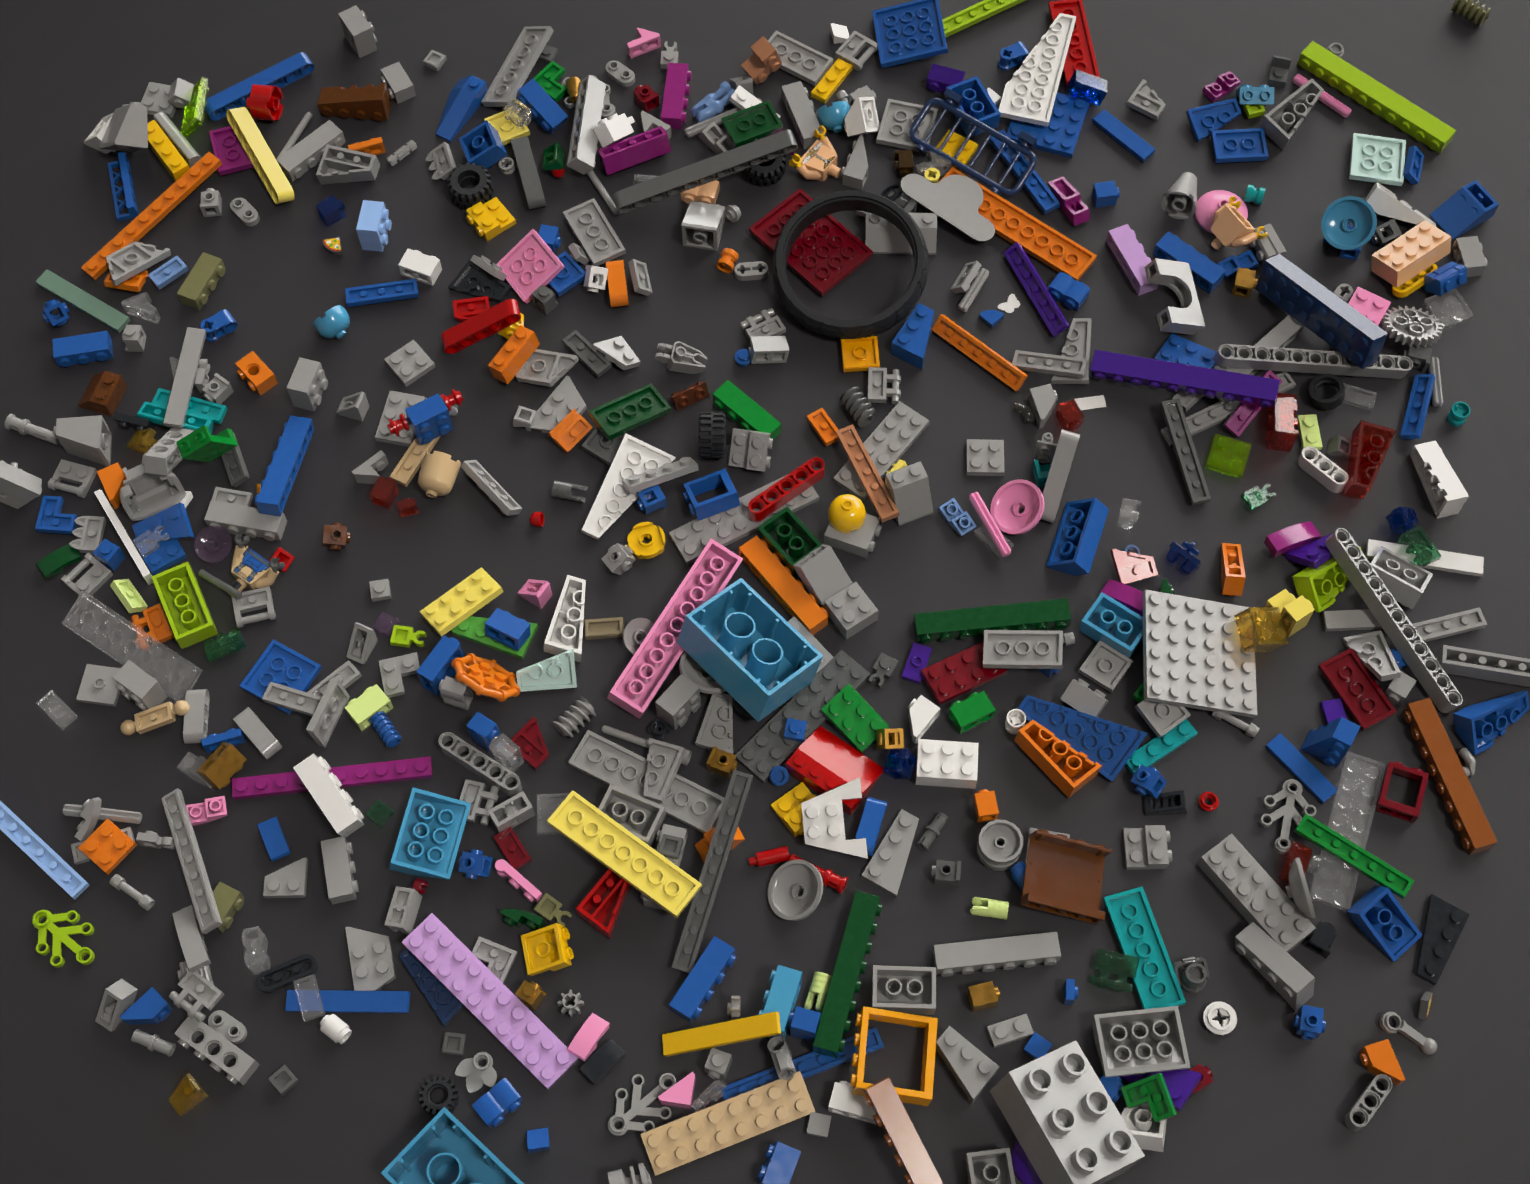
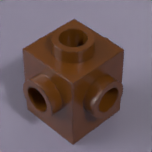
[322,523,350,551]

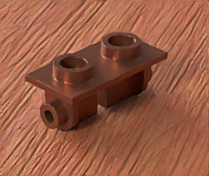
[670,381,709,411]

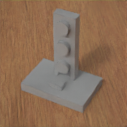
[262,678,350,748]

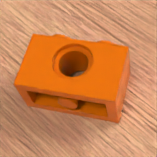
[235,351,278,396]

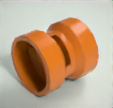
[716,248,739,273]

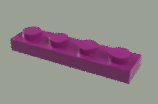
[1222,369,1283,437]

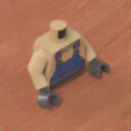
[231,534,285,592]

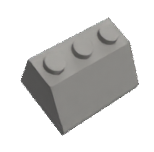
[1370,546,1433,609]

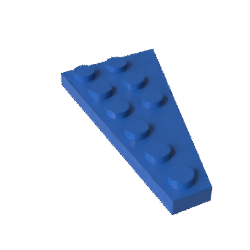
[1017,695,1148,782]

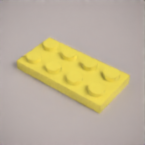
[419,567,504,637]

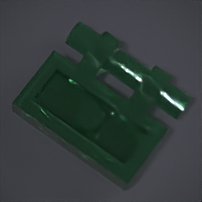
[1090,948,1140,993]

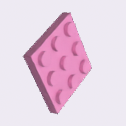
[497,229,565,304]

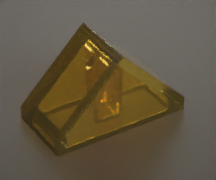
[169,1073,208,1116]

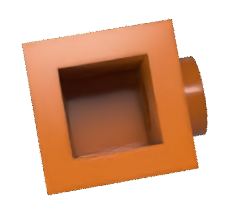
[973,789,999,823]

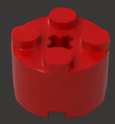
[246,84,283,121]

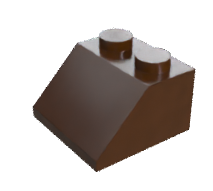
[78,371,128,416]

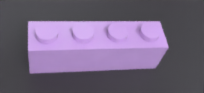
[1106,224,1159,296]

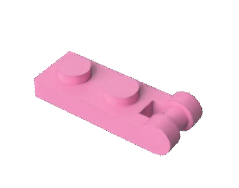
[495,859,543,904]

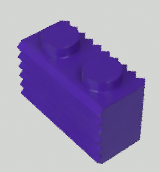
[926,63,965,93]

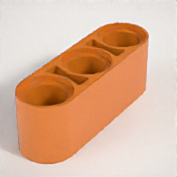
[606,260,629,308]

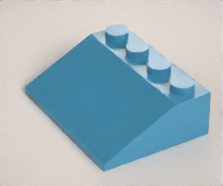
[389,787,471,880]

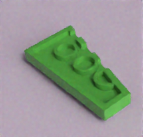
[452,616,538,660]

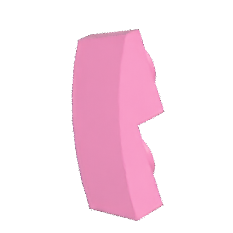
[186,796,228,826]
[567,1013,610,1061]

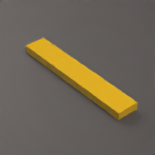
[662,1012,781,1057]

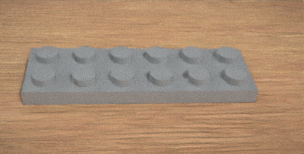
[481,26,554,107]
[833,401,929,501]

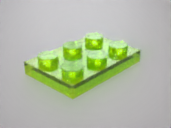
[181,77,209,137]

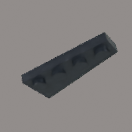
[1415,894,1470,986]

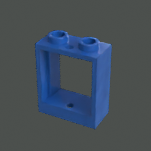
[682,469,740,521]
[416,635,464,696]

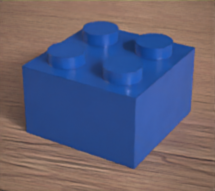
[458,120,507,169]

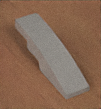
[172,905,211,973]

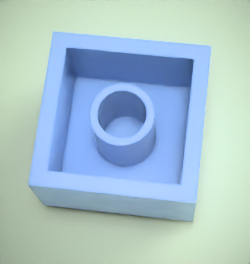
[356,200,392,252]

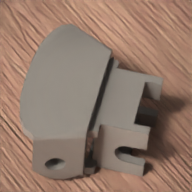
[120,464,186,521]

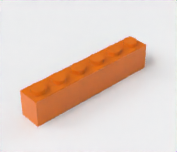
[739,535,829,635]

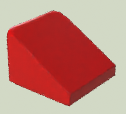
[268,547,295,573]

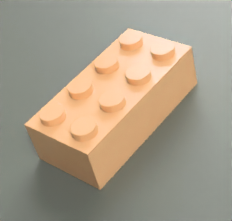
[1371,221,1451,288]

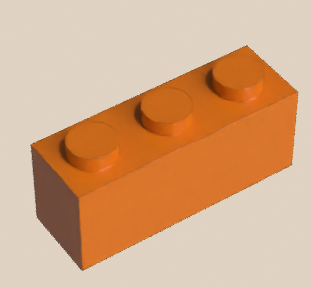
[488,325,540,385]

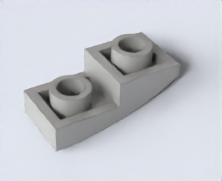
[74,797,102,841]

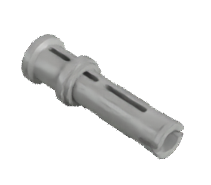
[4,414,60,445]

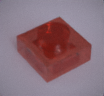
[396,498,419,517]

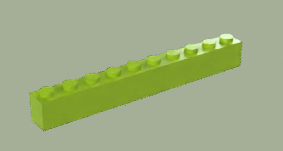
[1297,41,1456,153]

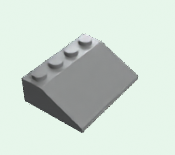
[1091,1006,1191,1078]

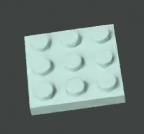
[1349,133,1406,186]

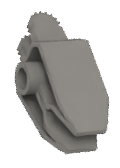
[655,341,707,374]

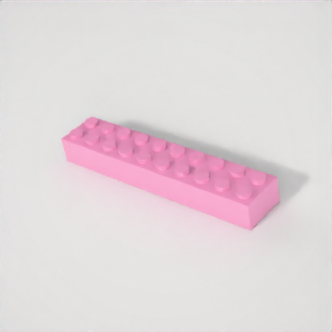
[607,539,743,719]

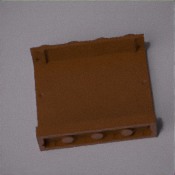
[1020,829,1112,925]

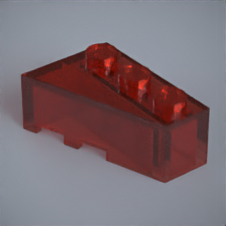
[1265,393,1298,452]

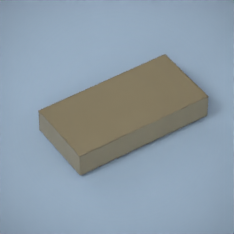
[585,617,624,640]

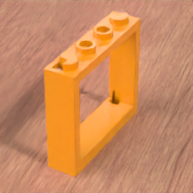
[850,1006,938,1106]

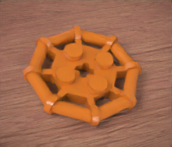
[452,653,521,702]

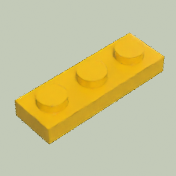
[811,58,853,104]

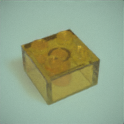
[1234,607,1288,652]

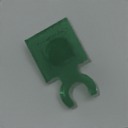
[1240,484,1276,511]

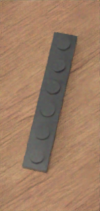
[1160,398,1211,505]

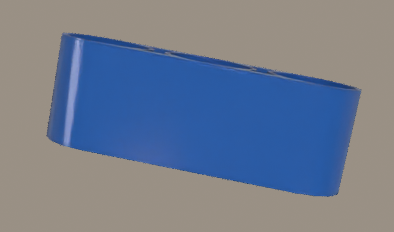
[855,797,888,856]

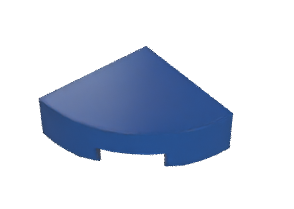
[978,310,1004,328]

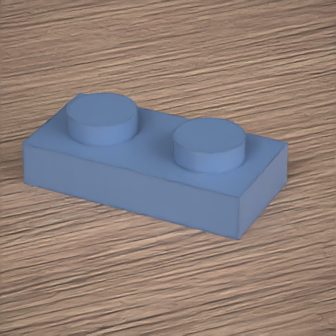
[148,255,189,290]

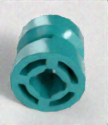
[1244,184,1266,206]
[1447,402,1471,427]

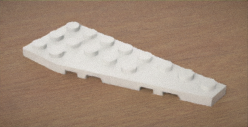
[999,13,1077,127]

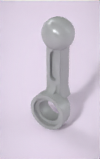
[1379,1012,1437,1055]

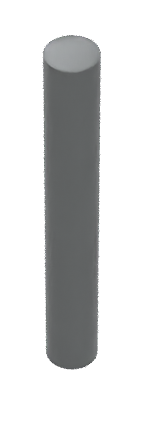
[198,569,242,599]

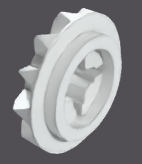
[1203,1001,1237,1036]

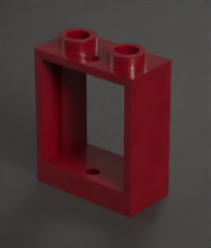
[1374,761,1429,823]

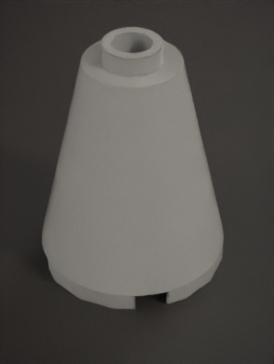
[1161,172,1197,219]

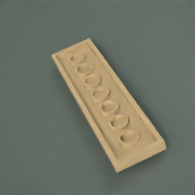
[640,1071,816,1176]

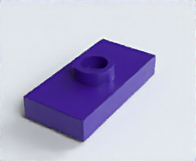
[902,642,932,684]

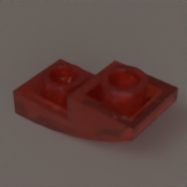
[1279,840,1312,883]

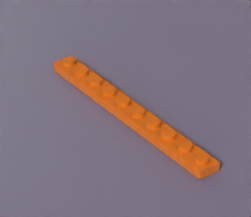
[81,152,222,280]

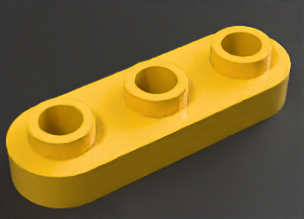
[1392,264,1437,298]

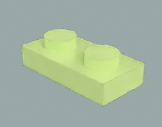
[1297,414,1323,450]
[110,579,148,613]

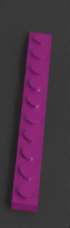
[232,756,433,800]

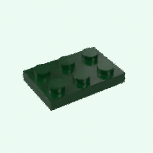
[721,100,783,148]

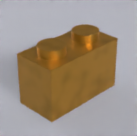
[196,742,247,789]

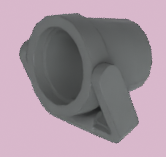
[1173,956,1210,993]

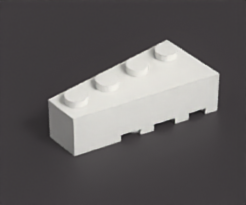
[1410,441,1469,518]
[544,575,586,663]

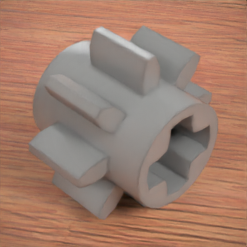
[558,989,584,1018]

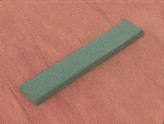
[35,269,131,333]

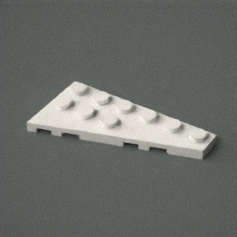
[581,434,676,540]

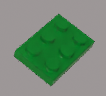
[820,683,889,753]

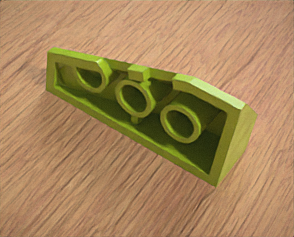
[1292,546,1362,613]

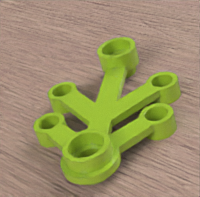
[32,910,95,968]

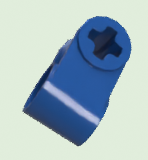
[998,41,1030,70]
[200,309,238,342]

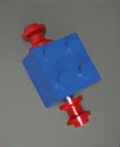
[387,389,464,446]

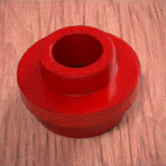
[1198,792,1219,812]

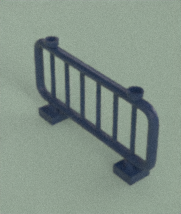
[909,88,1037,196]

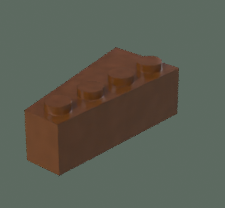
[317,83,392,121]

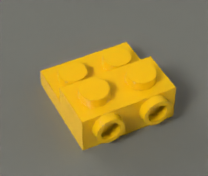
[466,197,516,241]
[771,782,817,837]
[521,923,574,976]

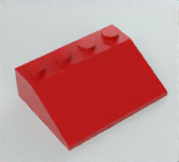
[786,726,885,816]

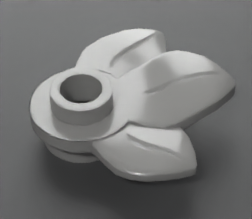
[455,1052,497,1093]

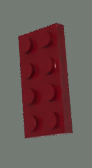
[920,641,1007,705]
[1317,648,1397,732]

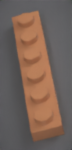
[836,424,899,523]

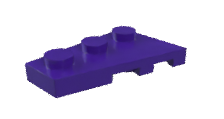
[1285,534,1353,569]

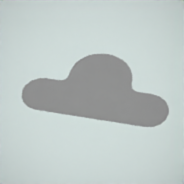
[901,174,995,241]

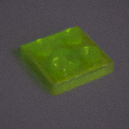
[1205,434,1252,478]

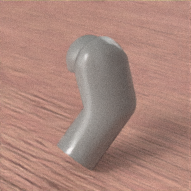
[1458,748,1476,777]

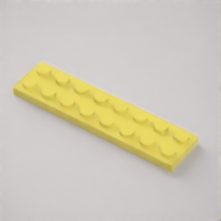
[547,790,702,918]

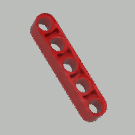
[441,299,521,354]
[748,457,825,522]

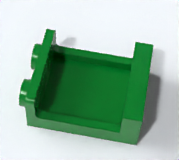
[176,425,238,463]

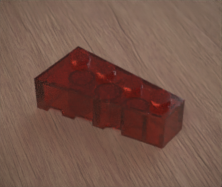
[1344,420,1397,499]

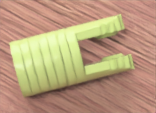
[970,897,1009,920]
[804,972,832,1012]

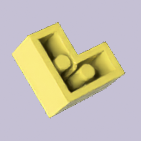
[1264,589,1315,637]

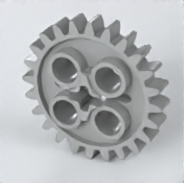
[1381,306,1443,348]

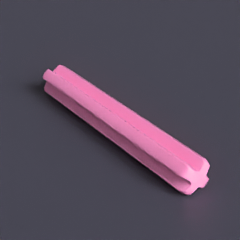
[1292,74,1352,118]
[969,492,1011,557]

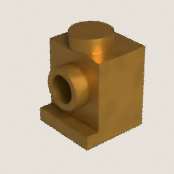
[876,728,904,749]
[706,746,738,778]
[515,980,547,1011]

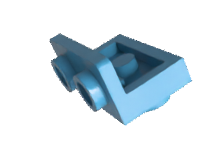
[1236,85,1275,105]

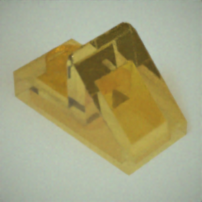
[126,428,158,455]

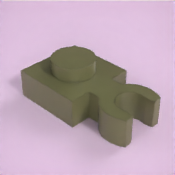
[534,893,572,927]

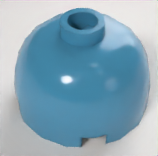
[816,101,850,133]
[312,305,350,339]

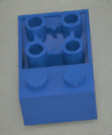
[1429,180,1499,240]

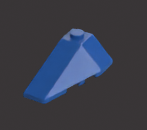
[1453,690,1530,755]

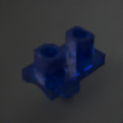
[1166,541,1202,575]

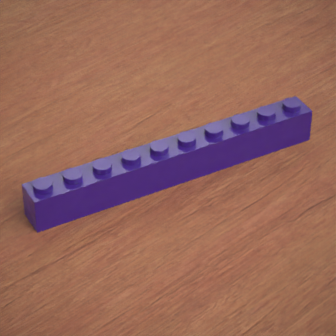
[1090,349,1280,408]

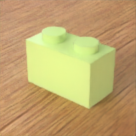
[344,684,393,731]

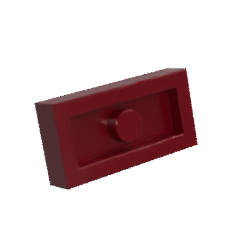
[493,826,532,871]

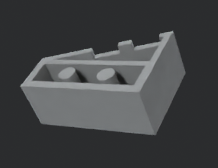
[316,144,380,185]
[936,1026,1000,1105]

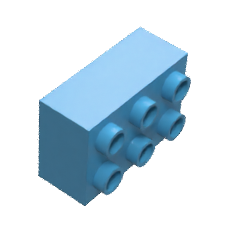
[677,578,823,722]
[381,1107,524,1184]

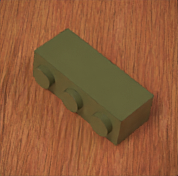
[177,252,226,310]

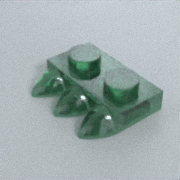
[1398,525,1441,567]
[204,628,246,662]

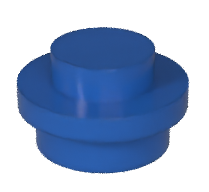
[735,349,751,367]
[769,766,789,786]

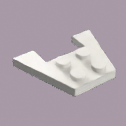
[801,778,868,859]

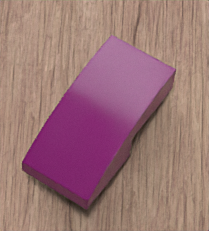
[1202,71,1241,103]

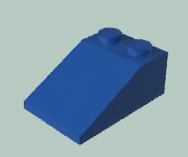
[1346,885,1423,962]

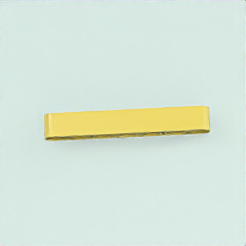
[226,107,294,204]

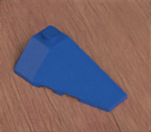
[436,75,488,143]

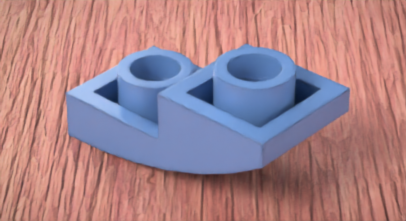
[937,498,977,537]

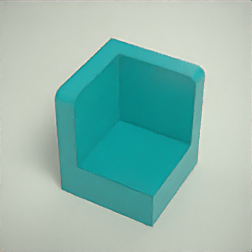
[1032,459,1051,487]

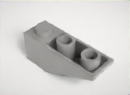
[841,134,868,190]

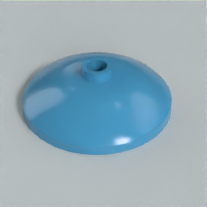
[1321,196,1377,250]

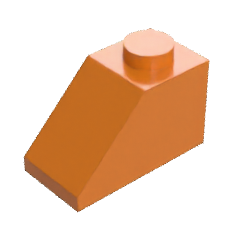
[97,462,127,509]
[1359,1039,1406,1085]

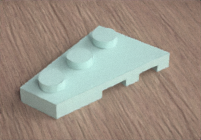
[516,648,577,692]

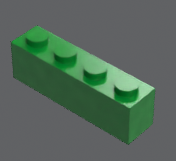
[713,380,781,440]

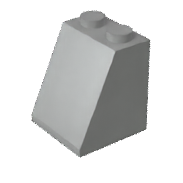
[100,102,148,152]
[681,201,726,251]
[53,415,112,466]
[885,461,933,526]

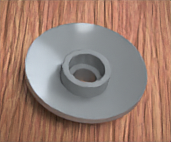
[623,618,654,655]

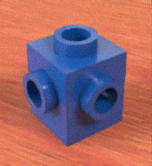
[42,299,70,326]
[1131,765,1167,799]
[458,849,493,879]
[1293,1005,1326,1040]

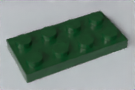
[589,383,671,441]

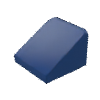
[527,1128,550,1153]

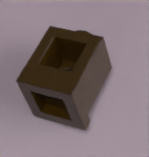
[894,150,913,178]

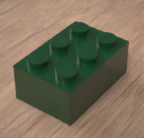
[758,506,822,577]

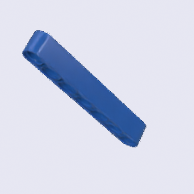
[202,52,314,121]

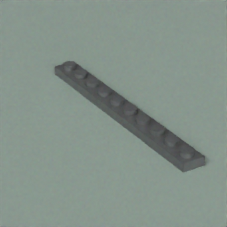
[672,770,754,973]

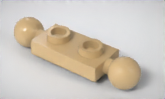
[120,700,190,735]

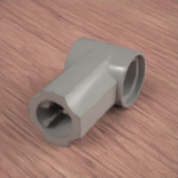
[767,1036,797,1080]

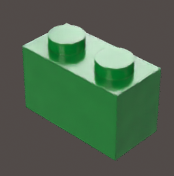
[948,691,996,734]

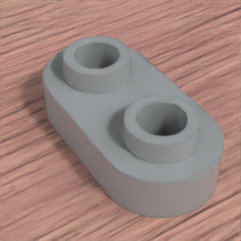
[605,60,635,87]
[230,198,260,227]
[208,1010,247,1044]

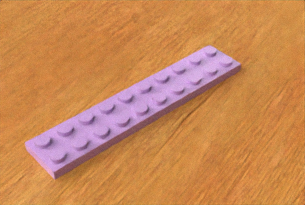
[402,913,578,1090]

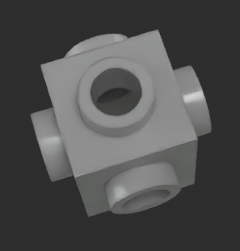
[601,543,636,575]

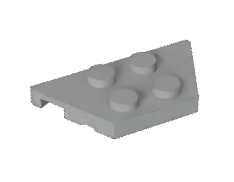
[106,241,171,286]
[516,349,579,387]
[525,376,587,433]
[345,927,396,991]

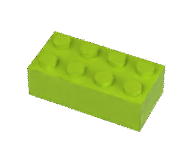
[151,562,218,649]

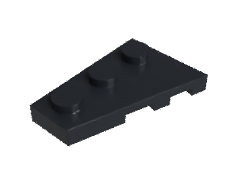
[448,260,512,303]

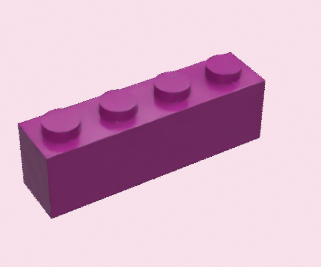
[661,62,692,129]
[598,126,671,175]

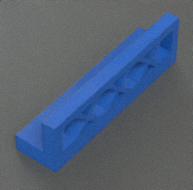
[107,151,138,221]

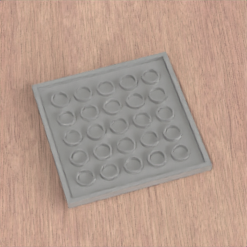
[1142,590,1257,718]

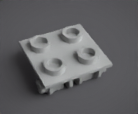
[1034,432,1057,463]

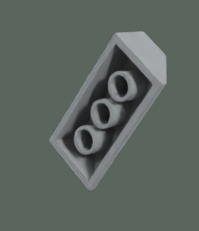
[865,212,937,255]

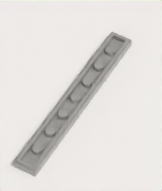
[1160,371,1296,446]
[161,788,222,934]

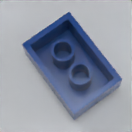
[946,76,1001,137]

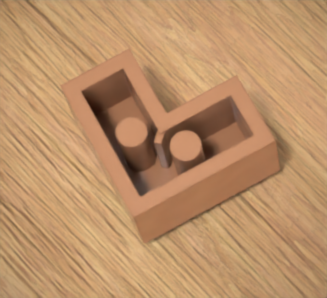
[741,36,782,85]

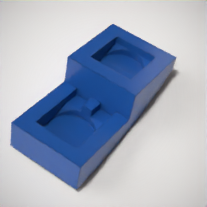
[1218,250,1259,278]
[257,817,291,862]

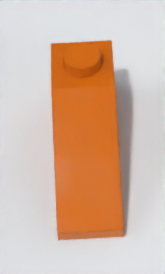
[1221,543,1246,596]

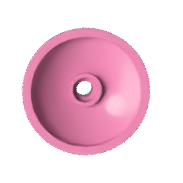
[1195,190,1248,234]
[990,479,1045,535]

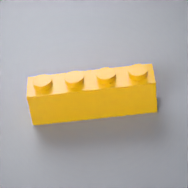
[148,120,190,182]

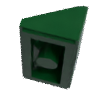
[542,142,565,170]

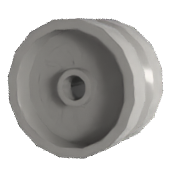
[977,820,1023,871]

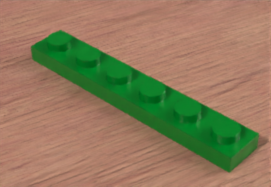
[1294,814,1415,899]

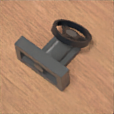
[880,184,922,213]

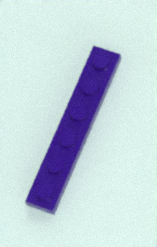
[1004,242,1069,337]

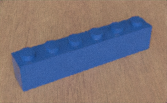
[255,415,314,516]

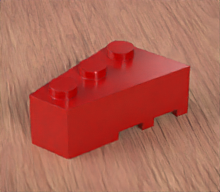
[576,869,630,940]

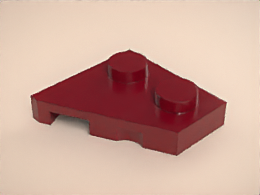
[507,717,550,770]

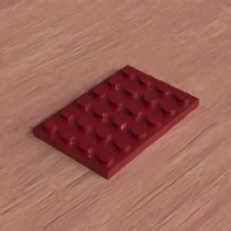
[749,189,873,297]

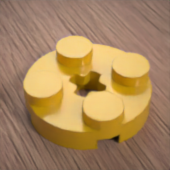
[627,522,666,559]

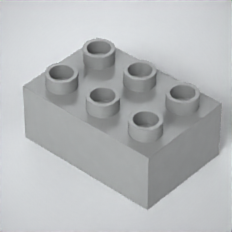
[990,1040,1145,1184]

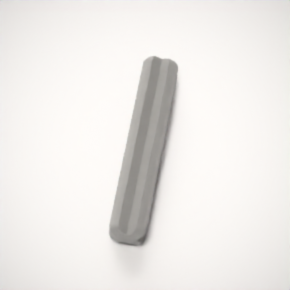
[958,268,989,313]
[1428,357,1443,407]

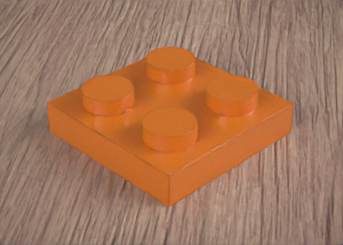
[78,818,137,875]

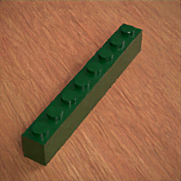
[913,598,1071,644]
[813,891,883,1059]

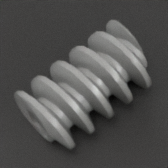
[552,696,596,738]

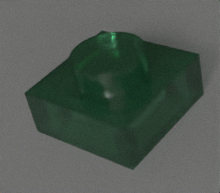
[365,799,395,828]

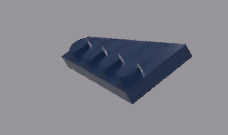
[399,948,464,1026]

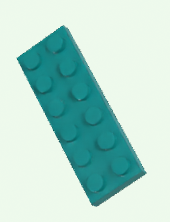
[1103,886,1186,1009]

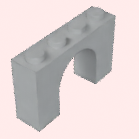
[1144,258,1205,335]

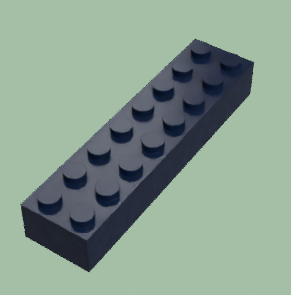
[1255,254,1388,369]

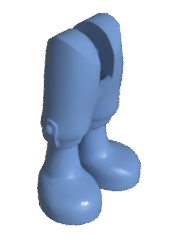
[690,81,737,123]

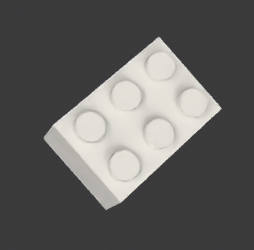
[915,739,979,789]

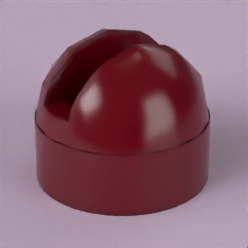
[412,877,429,895]

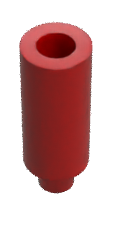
[749,846,790,867]

